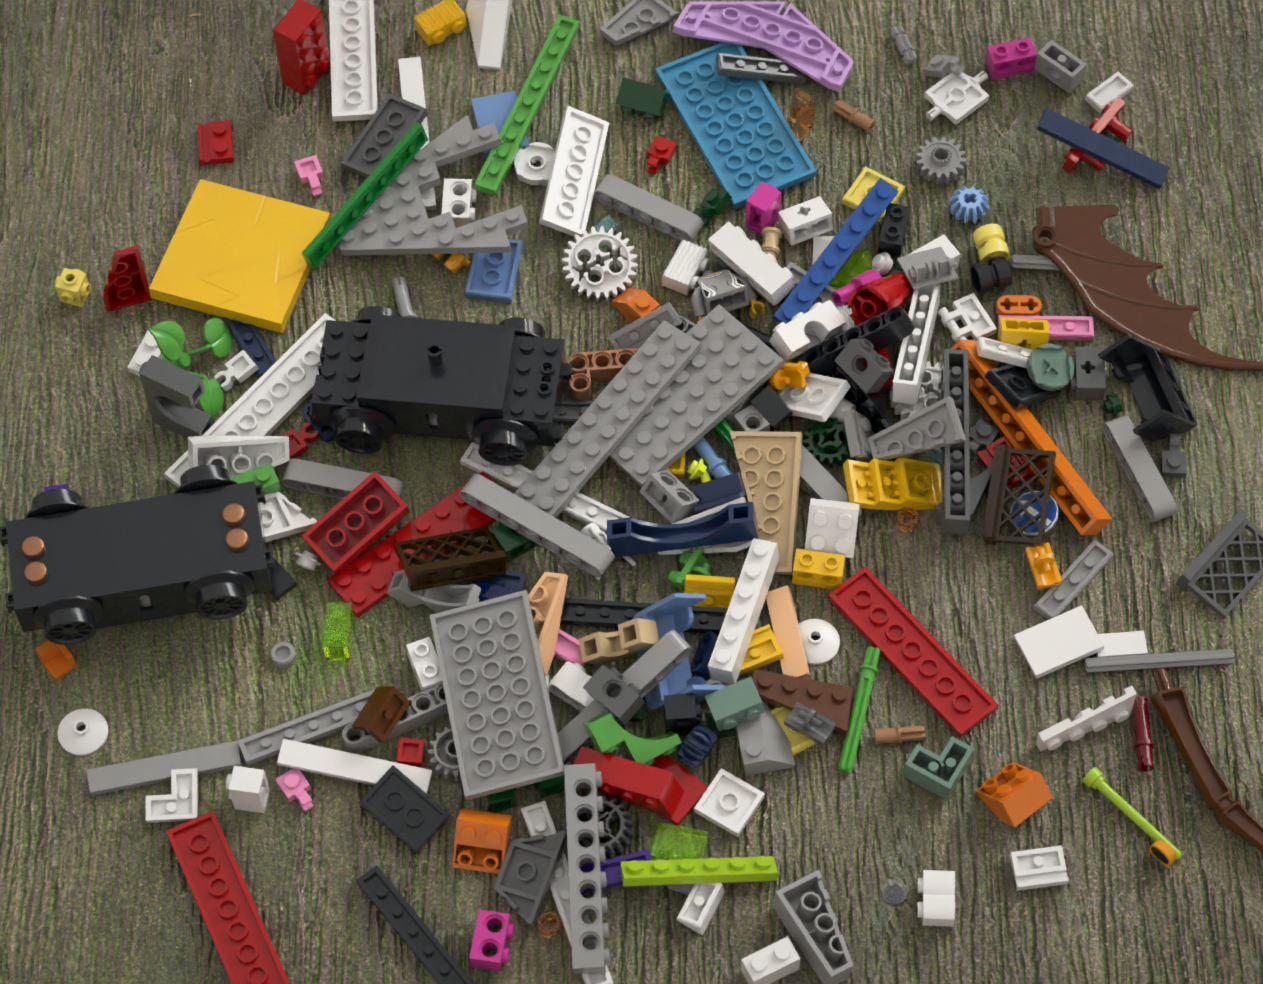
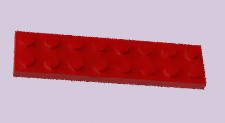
[327,471,496,618]
[828,566,998,738]
[166,810,290,984]

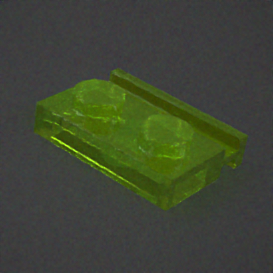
[650,822,708,860]

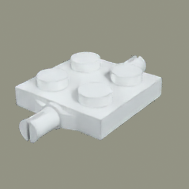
[924,71,989,125]

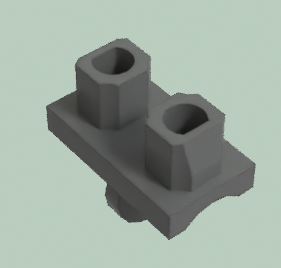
[784,702,836,746]

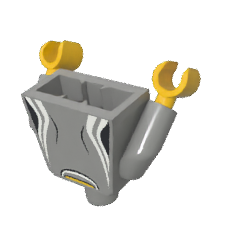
[691,269,765,323]

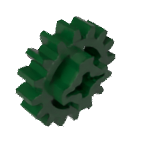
[802,418,850,468]

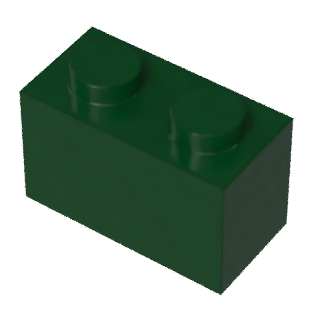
[616,78,670,120]

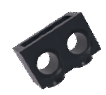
[877,203,910,260]
[664,693,701,736]

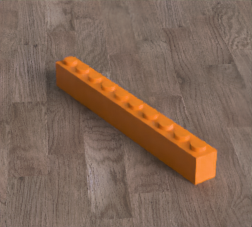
[951,339,1112,536]

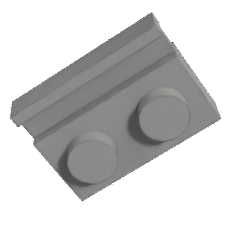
[842,409,873,463]

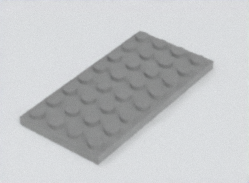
[609,305,785,487]
[430,590,564,800]

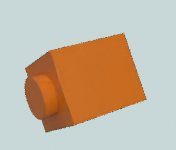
[611,288,660,323]

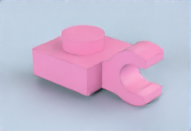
[294,155,324,197]
[275,768,314,812]

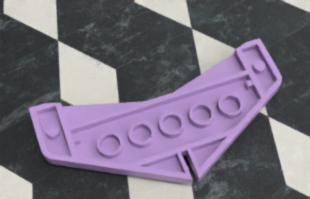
[673,2,853,93]

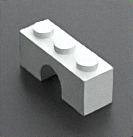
[769,300,847,362]

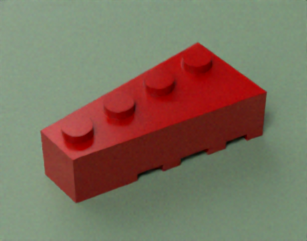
[573,746,684,817]

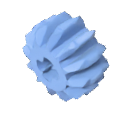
[950,185,989,225]

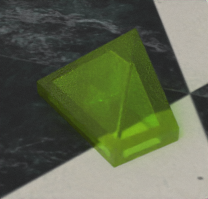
[829,250,872,287]

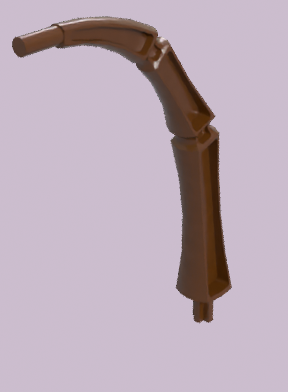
[1151,669,1263,853]

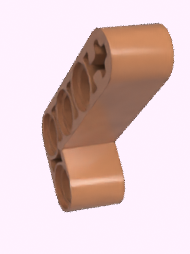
[568,348,639,401]

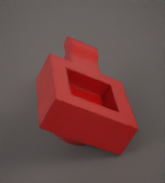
[647,136,677,175]

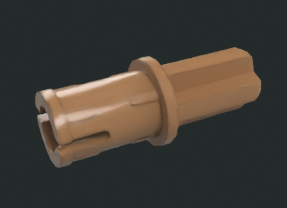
[832,100,876,133]
[874,725,925,745]

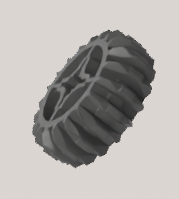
[564,794,634,858]

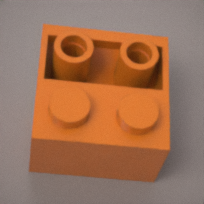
[975,762,1053,827]
[452,808,512,874]

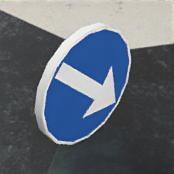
[1010,491,1059,536]

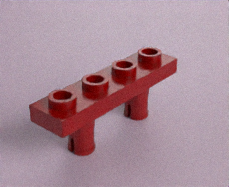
[1063,97,1133,174]

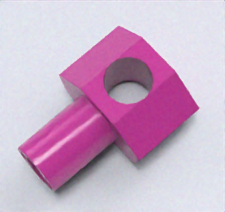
[832,269,882,306]

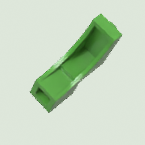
[582,711,682,765]

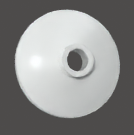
[799,619,840,665]
[58,709,108,756]

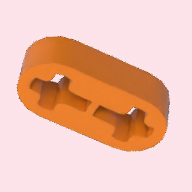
[996,295,1042,316]

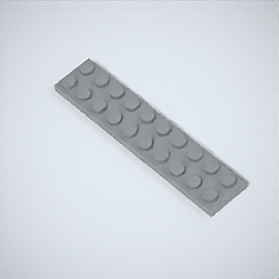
[514,320,702,518]

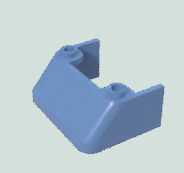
[632,593,724,709]

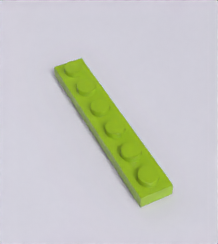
[620,856,778,886]

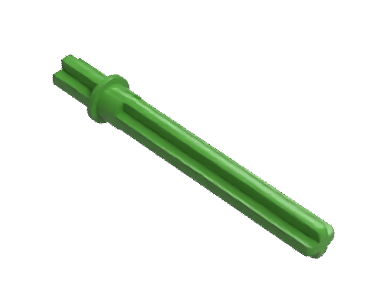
[839,646,880,773]

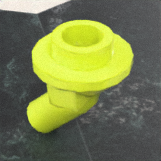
[687,458,711,483]

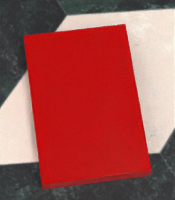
[649,754,709,827]

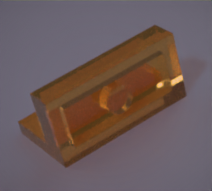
[790,88,816,142]

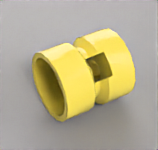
[973,224,1010,264]

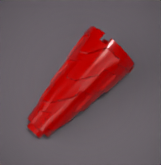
[847,272,914,325]

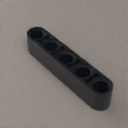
[801,306,915,376]

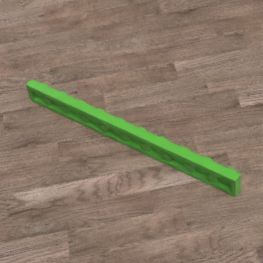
[474,15,580,196]

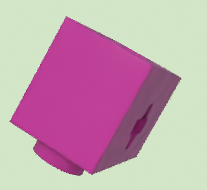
[745,181,781,236]

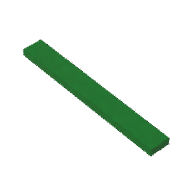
[302,122,428,270]

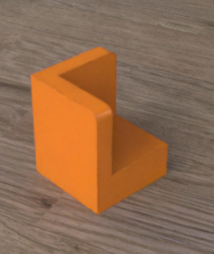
[35,640,77,680]

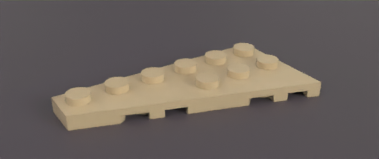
[730,431,803,575]

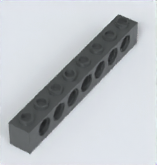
[941,349,970,534]

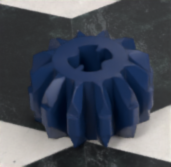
[677,724,717,769]

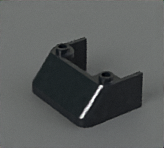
[1098,334,1197,441]

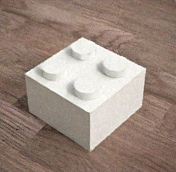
[805,498,860,558]

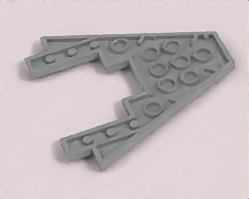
[331,115,529,256]

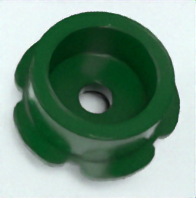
[1103,394,1123,417]

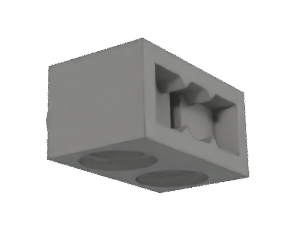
[639,469,700,524]

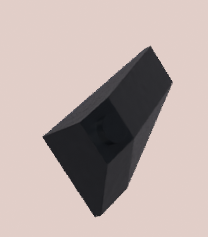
[836,365,894,434]

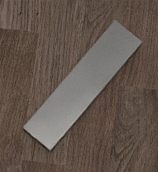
[1033,539,1114,620]

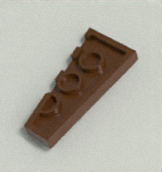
[752,669,853,736]

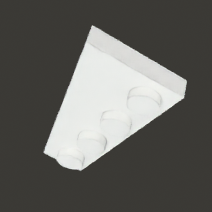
[1036,686,1137,752]

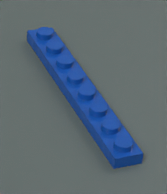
[772,178,899,324]

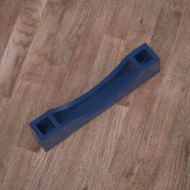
[607,502,758,557]

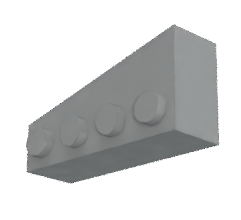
[771,870,854,984]

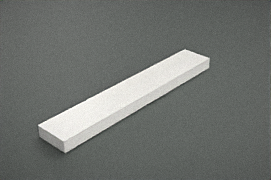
[277,739,432,794]

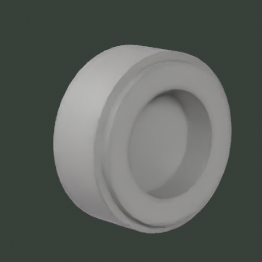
[271,642,296,668]

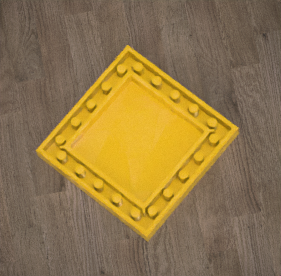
[149,179,331,333]

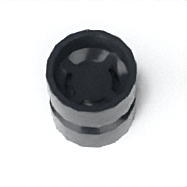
[970,256,1012,294]

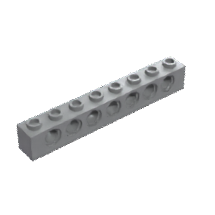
[564,763,610,975]

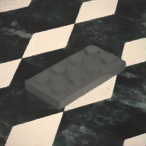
[341,93,428,178]

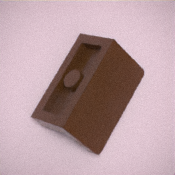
[352,686,410,743]

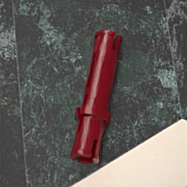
[1133,696,1154,772]

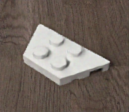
[260,491,317,542]

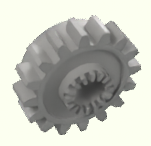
[915,136,966,184]
[428,727,460,781]

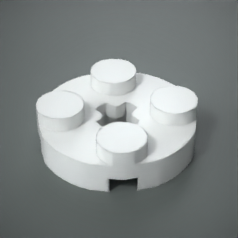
[514,142,555,186]

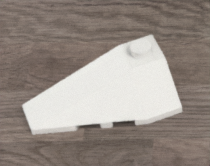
[188,435,290,478]

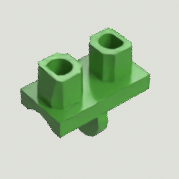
[668,547,712,593]

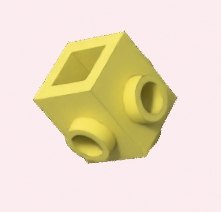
[55,268,91,307]

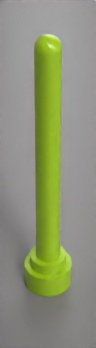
[1082,767,1182,860]

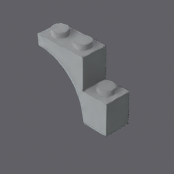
[387,569,482,613]

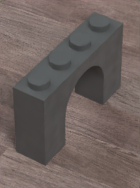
[139,355,214,438]

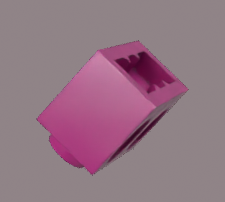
[985,37,1037,80]
[469,909,515,972]

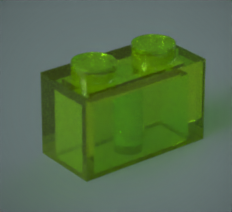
[323,602,354,661]

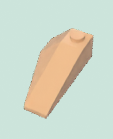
[528,572,568,676]

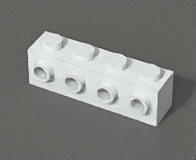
[708,221,795,306]

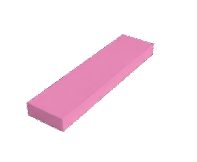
[998,315,1094,341]

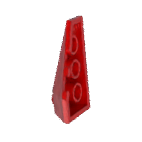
[102,245,152,313]

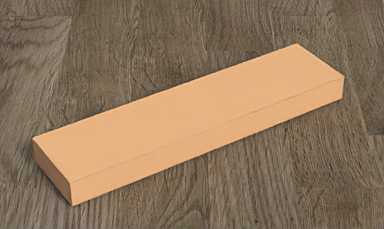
[766,585,810,678]

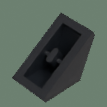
[751,385,793,429]

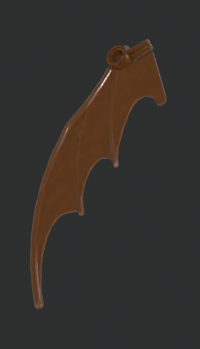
[1032,205,1263,371]

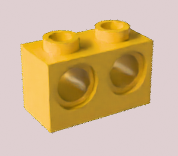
[792,548,845,589]

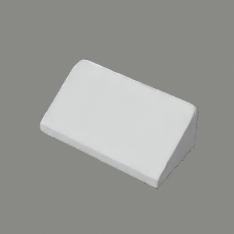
[677,883,725,935]

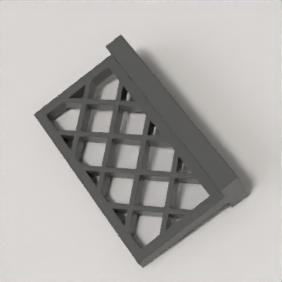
[1176,509,1263,619]

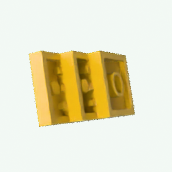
[843,457,941,511]

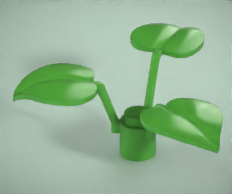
[148,318,232,419]

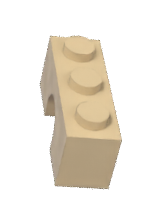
[579,618,659,665]

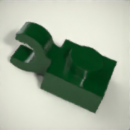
[693,188,732,226]

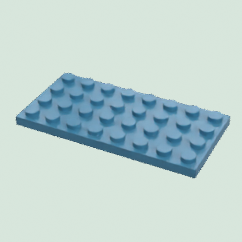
[655,42,817,209]

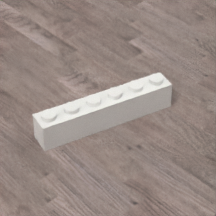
[893,284,940,405]
[708,538,780,684]

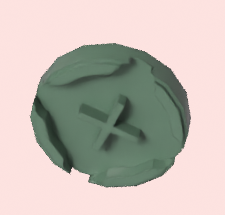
[1026,343,1074,391]

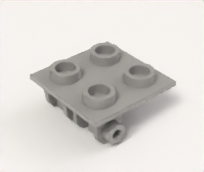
[897,247,958,290]

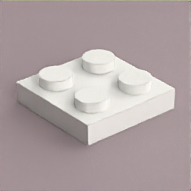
[694,768,765,837]

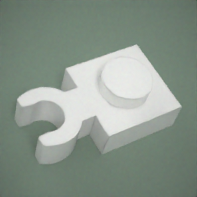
[214,350,259,391]

